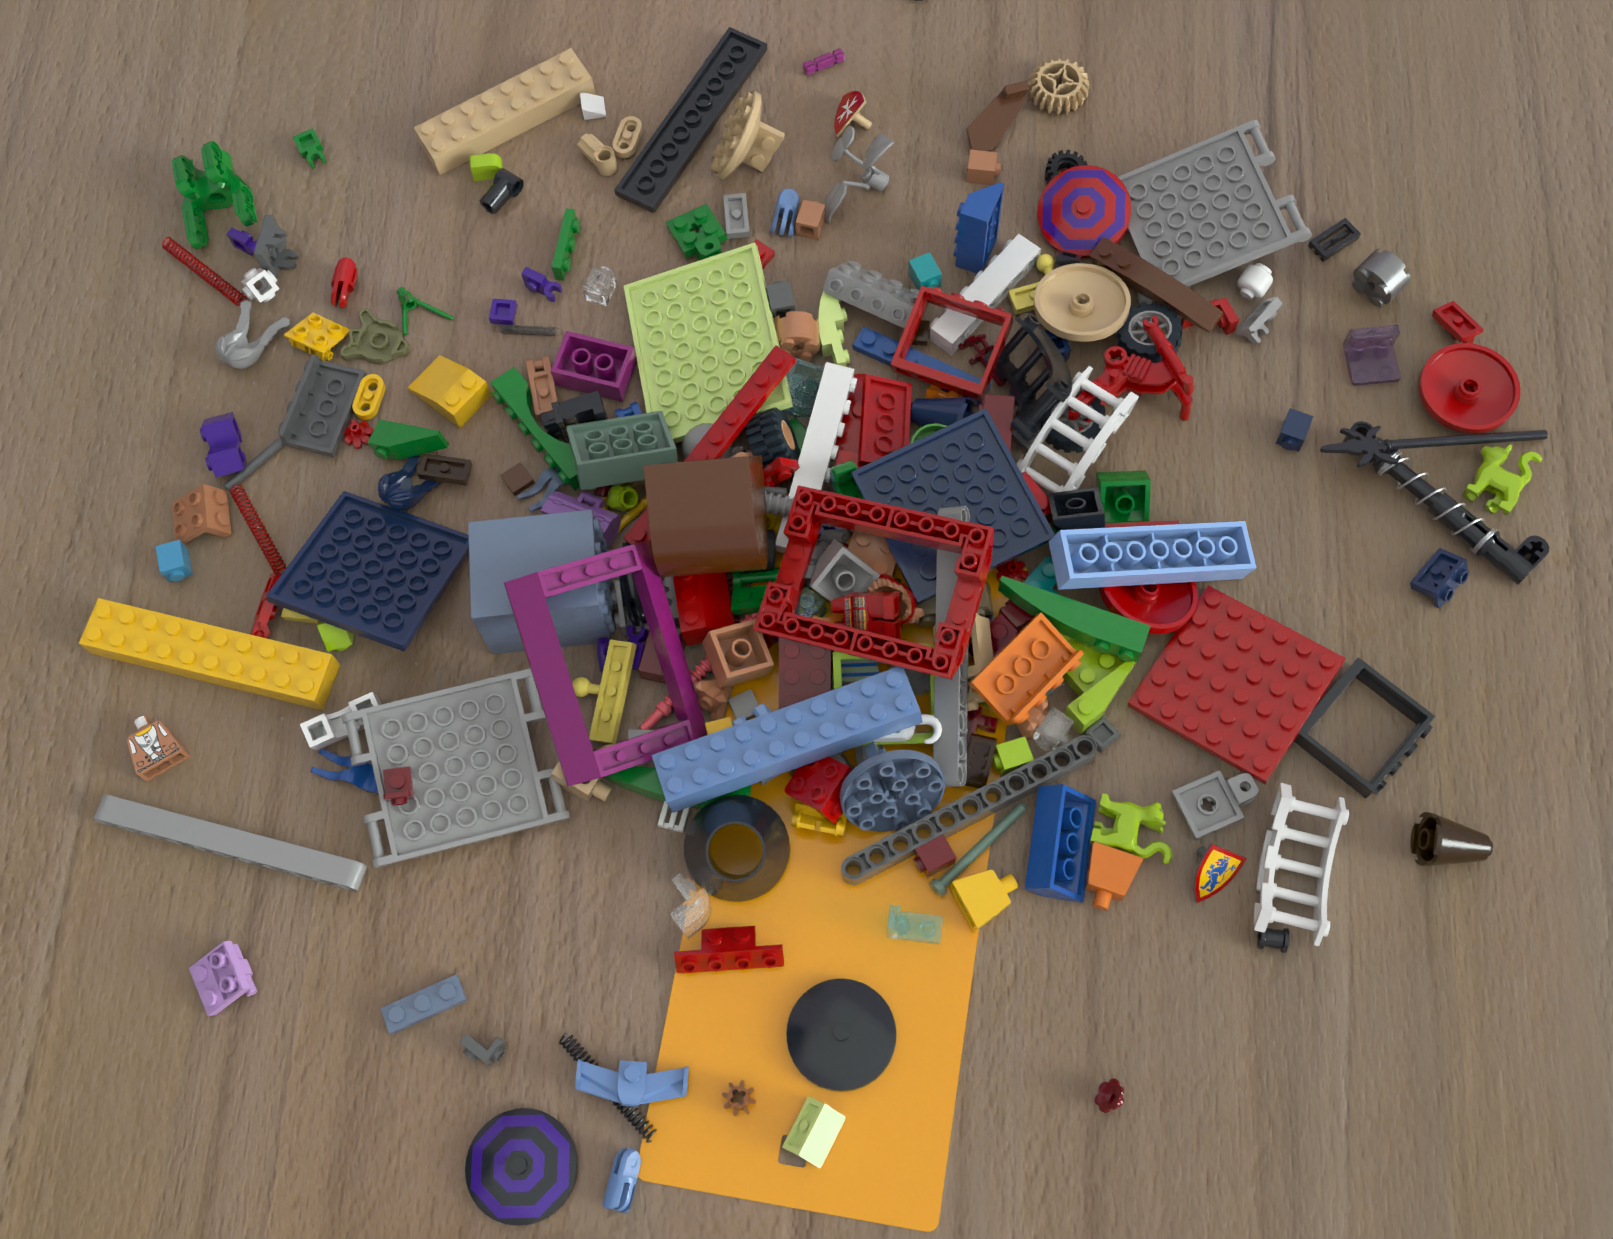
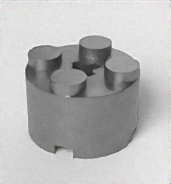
[1352,249,1411,307]

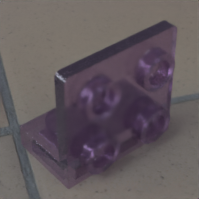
[1343,325,1401,386]

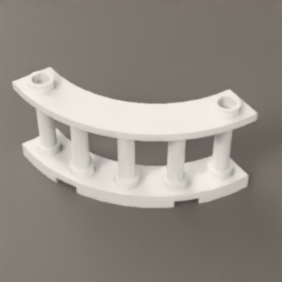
[1017,366,1139,493]
[1254,783,1349,946]

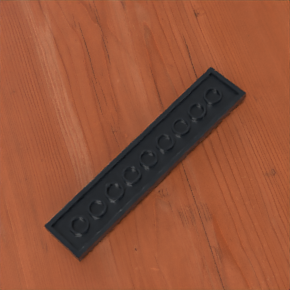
[614,27,768,213]

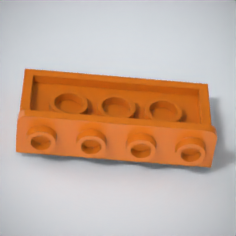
[968,613,1084,726]

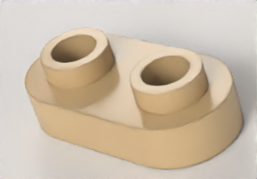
[612,116,643,158]

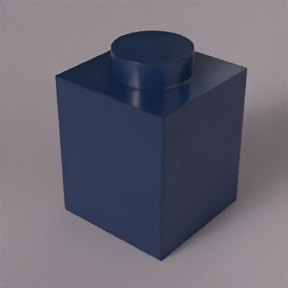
[1276,408,1314,452]

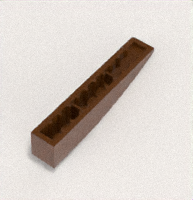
[1089,237,1224,333]

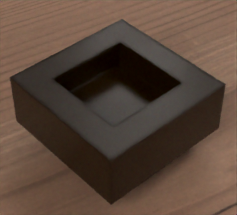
[911,320,930,346]

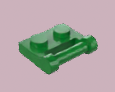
[731,567,780,615]

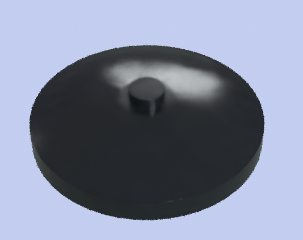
[786,979,896,1092]

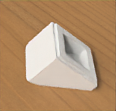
[580,93,606,120]

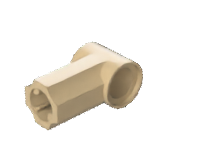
[577,133,618,176]

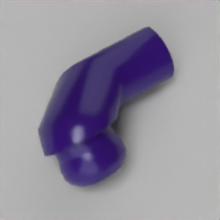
[597,637,610,674]

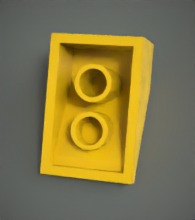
[407,355,492,428]

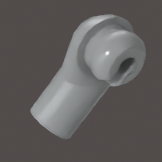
[816,529,848,549]

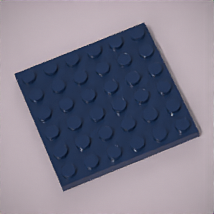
[851,408,1055,605]
[266,491,469,652]

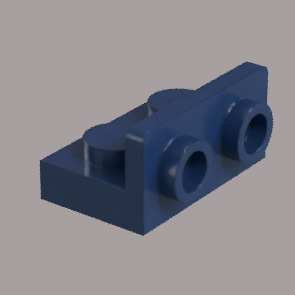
[1410,548,1469,609]

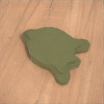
[340,308,410,364]

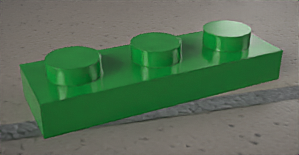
[552,208,580,281]

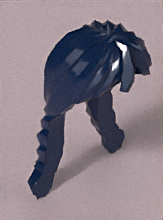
[378,455,443,510]

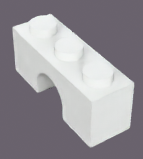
[300,692,382,751]

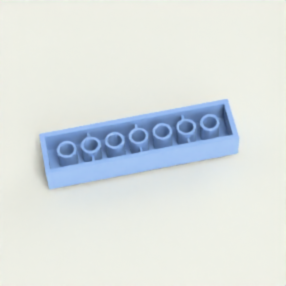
[1049,521,1256,590]

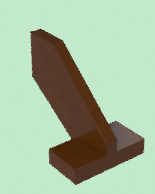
[966,80,1029,152]

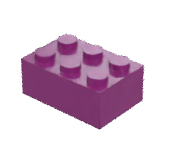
[551,331,637,402]

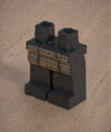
[540,391,608,443]

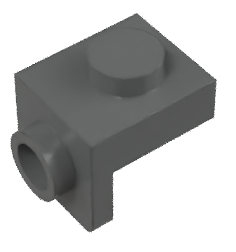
[460,1034,507,1066]

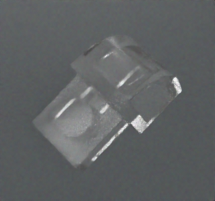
[669,873,711,939]

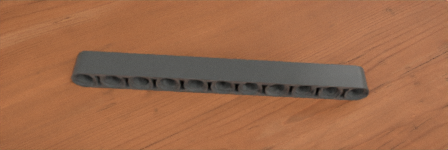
[841,735,1097,885]

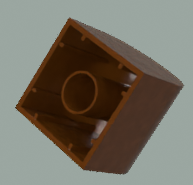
[643,455,768,577]

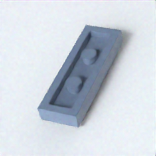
[380,974,468,1035]

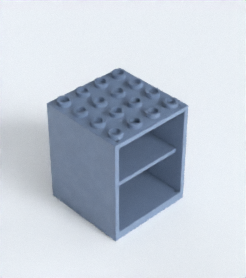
[468,510,616,654]

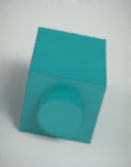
[908,252,942,290]

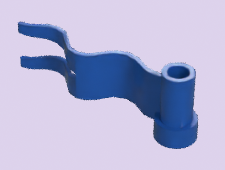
[310,749,378,793]

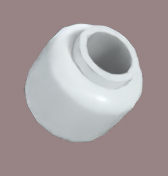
[1237,263,1273,300]

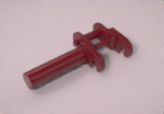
[958,334,1007,387]

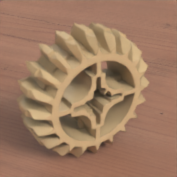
[1028,57,1089,115]

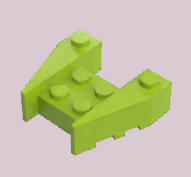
[1059,632,1136,735]

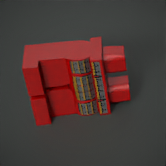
[831,591,902,640]

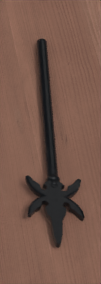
[1320,426,1548,467]

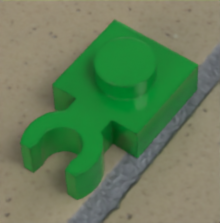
[293,128,326,168]

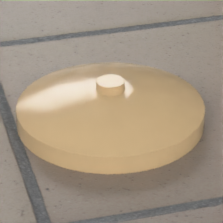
[1034,263,1131,342]

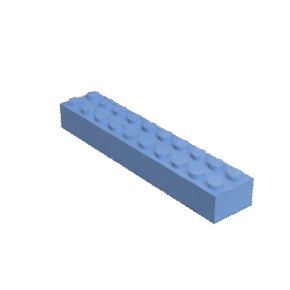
[652,667,922,813]

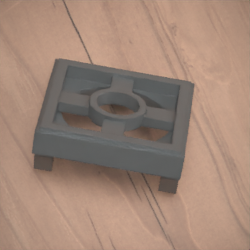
[254,215,299,279]

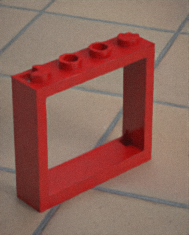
[890,286,1013,402]

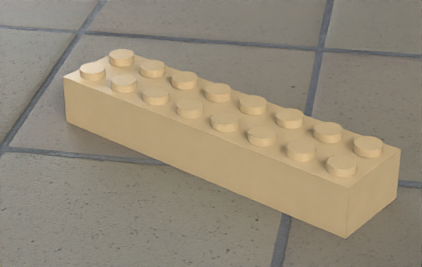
[413,48,596,175]

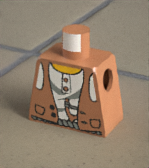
[127,716,191,782]

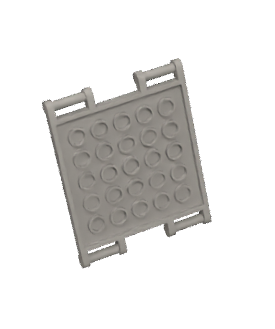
[1118,120,1312,305]
[341,669,571,868]

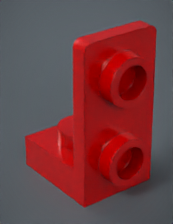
[1181,297,1239,335]

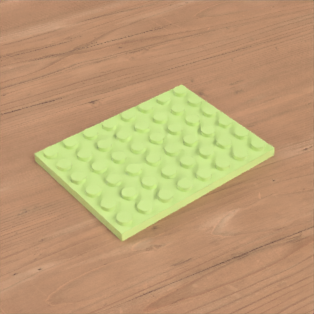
[624,242,793,444]

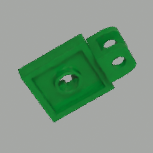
[666,204,727,261]

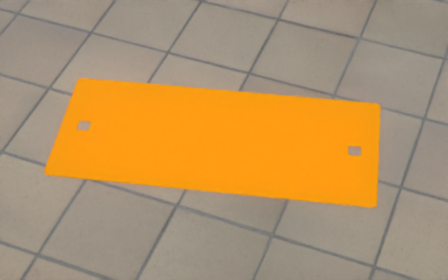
[638,530,1027,1232]

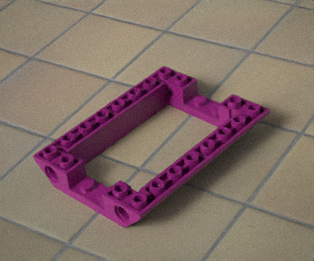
[504,541,708,786]

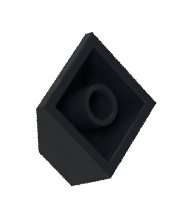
[1048,487,1105,530]

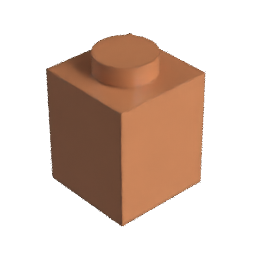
[966,149,1001,185]
[795,199,826,240]

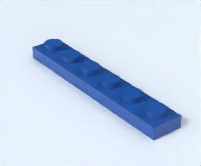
[853,326,991,407]

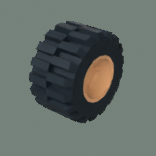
[746,407,799,469]

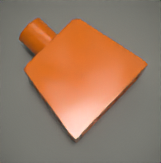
[1085,842,1143,911]

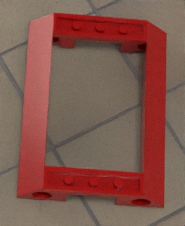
[754,485,994,680]

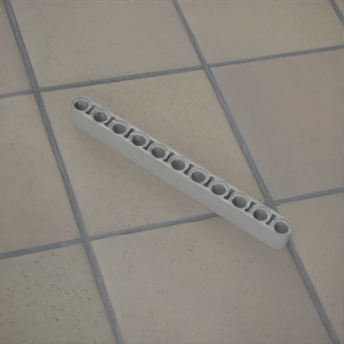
[933,506,970,787]
[93,794,367,892]

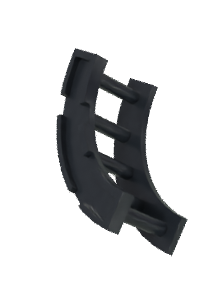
[983,312,1072,441]

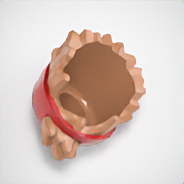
[867,574,925,625]

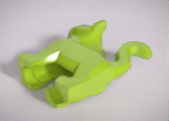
[1462,444,1542,516]
[1090,793,1173,864]

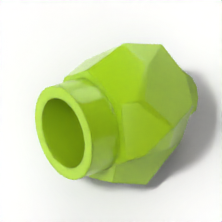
[607,482,638,512]

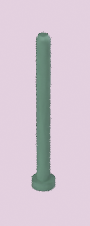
[929,803,1027,897]

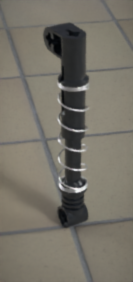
[1343,421,1549,585]

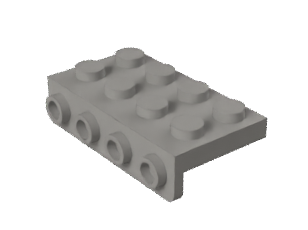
[823,261,920,328]

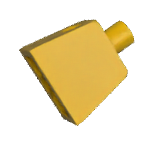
[949,869,1018,933]

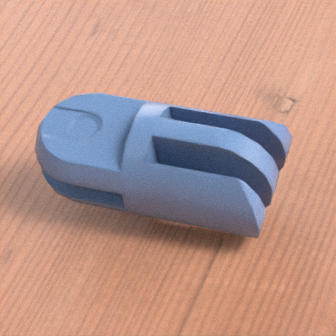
[770,188,800,238]
[602,1148,641,1213]

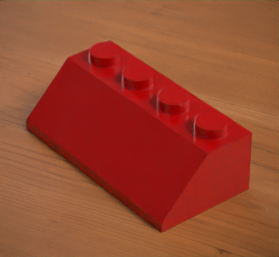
[673,573,735,646]

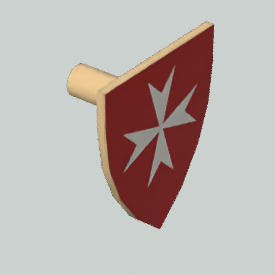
[834,91,872,137]

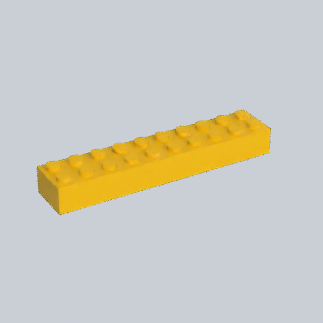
[79,598,340,711]

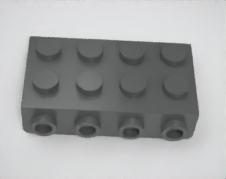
[278,354,367,457]

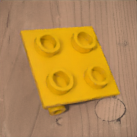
[284,313,350,361]

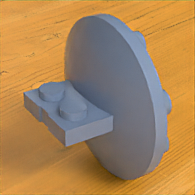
[839,741,945,831]

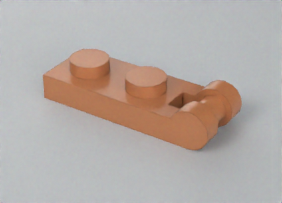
[526,356,558,420]

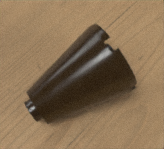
[1410,812,1493,866]

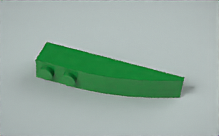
[998,576,1150,662]
[602,766,752,809]

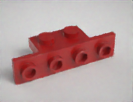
[674,926,784,973]

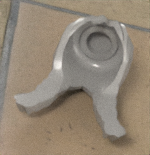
[215,300,290,369]

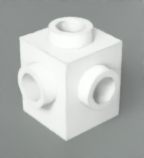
[241,268,279,303]

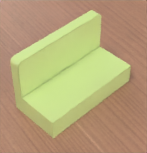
[782,1096,846,1168]

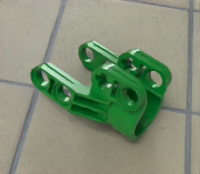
[172,141,257,250]

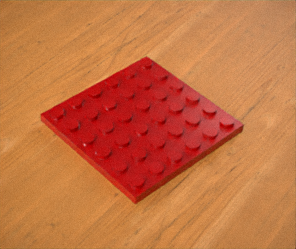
[1128,585,1346,785]

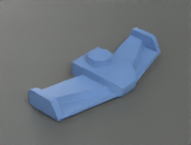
[575,1059,689,1107]

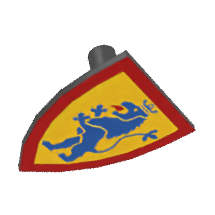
[1193,843,1247,903]

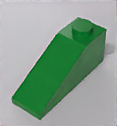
[367,419,449,460]

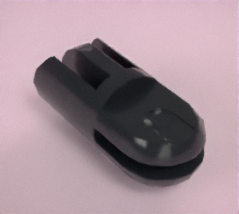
[619,572,647,627]

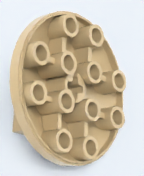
[710,90,785,179]

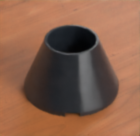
[684,795,790,902]

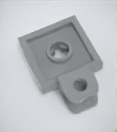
[1171,770,1259,840]

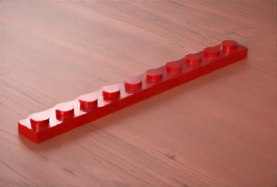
[623,345,796,546]

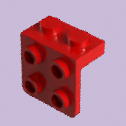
[784,757,852,824]

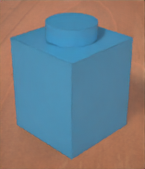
[155,540,193,582]

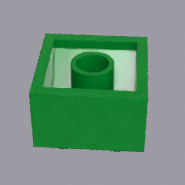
[1096,470,1151,523]

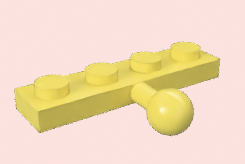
[1008,254,1055,315]
[572,640,637,744]

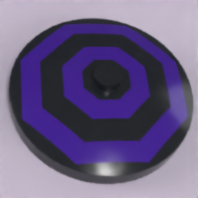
[465,1108,578,1226]

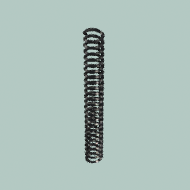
[559,1033,657,1143]

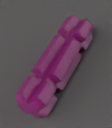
[803,48,845,75]

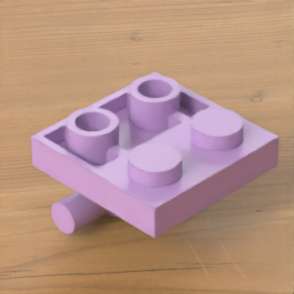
[189,941,257,1016]

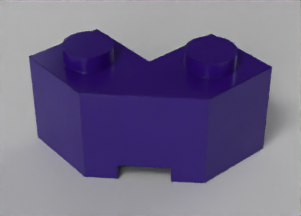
[200,412,247,477]

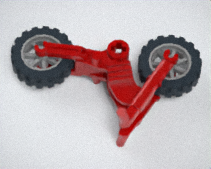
[1040,302,1194,453]

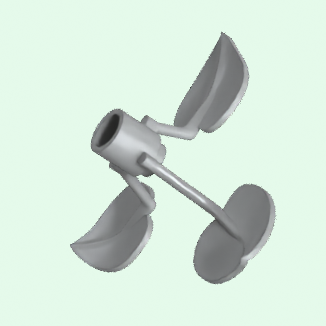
[824,126,894,224]

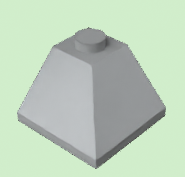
[810,539,880,602]

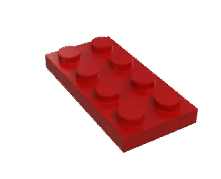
[858,374,912,466]

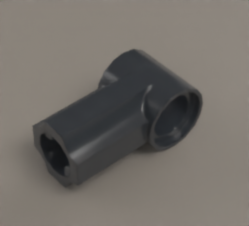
[479,168,524,214]

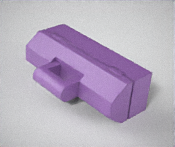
[540,491,621,547]

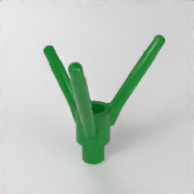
[397,287,454,335]

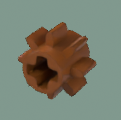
[722,1080,756,1117]

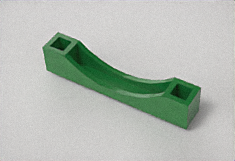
[490,367,580,491]

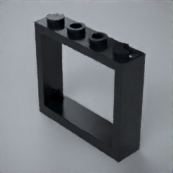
[1294,657,1436,798]

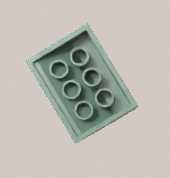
[566,411,678,490]

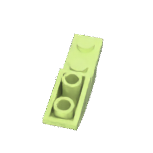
[818,291,850,367]

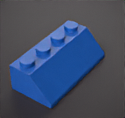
[953,182,1004,273]
[1025,784,1096,903]

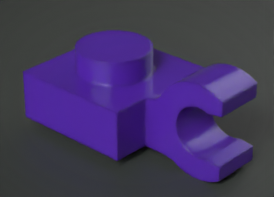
[227,228,269,256]
[521,267,562,302]

